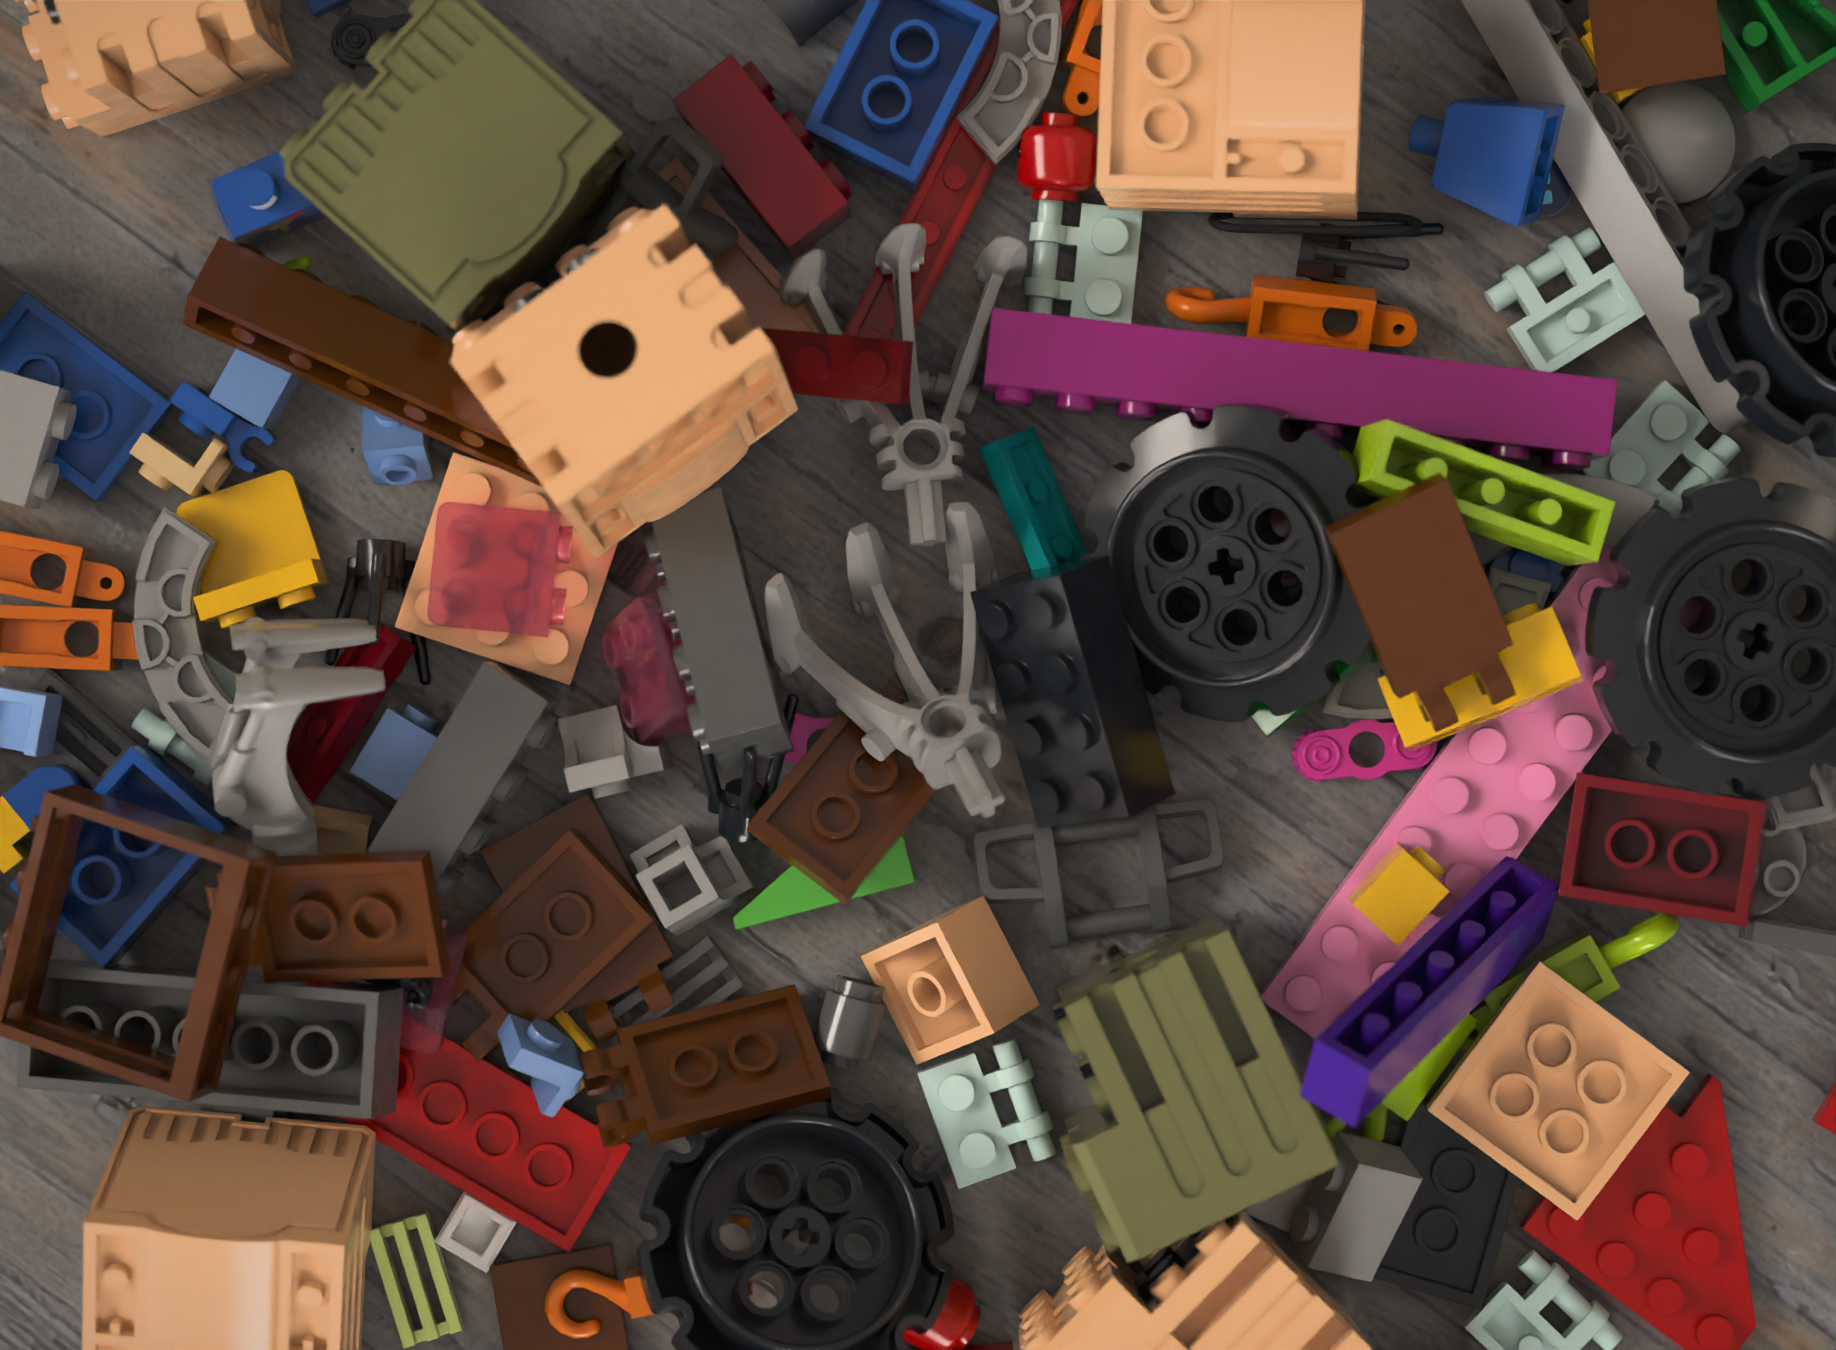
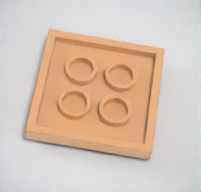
[395,452,618,685]
[1425,959,1690,1221]

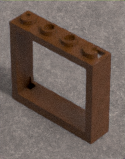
[0,785,276,1102]

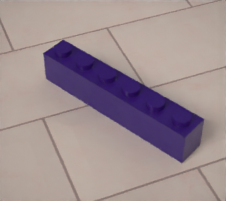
[1300,856,1560,1128]

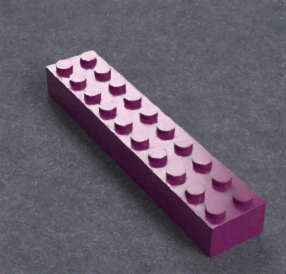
[982,308,1618,471]

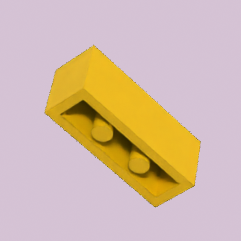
[1377,603,1584,752]

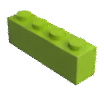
[1352,419,1615,566]

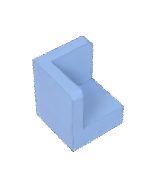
[0,684,63,757]

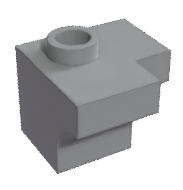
[557,703,673,799]
[629,824,756,936]

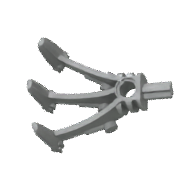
[777,223,1027,547]
[764,502,1005,818]
[210,617,385,856]

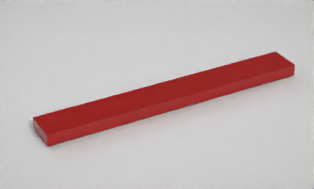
[843,0,1079,339]

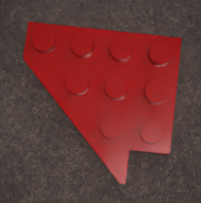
[1519,1074,1756,1350]

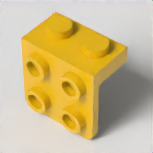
[177,470,330,629]

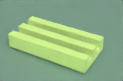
[370,1211,464,1349]

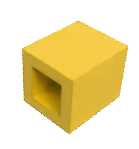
[1347,843,1450,946]

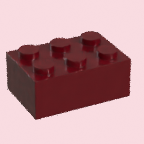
[672,54,852,261]
[1558,772,1771,927]

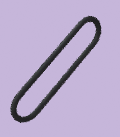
[1208,212,1423,236]

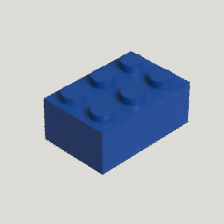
[804,0,998,192]
[9,744,238,968]

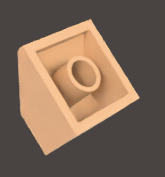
[860,895,1040,1065]

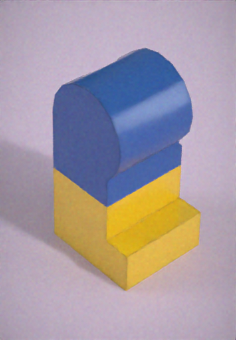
[0,764,86,874]

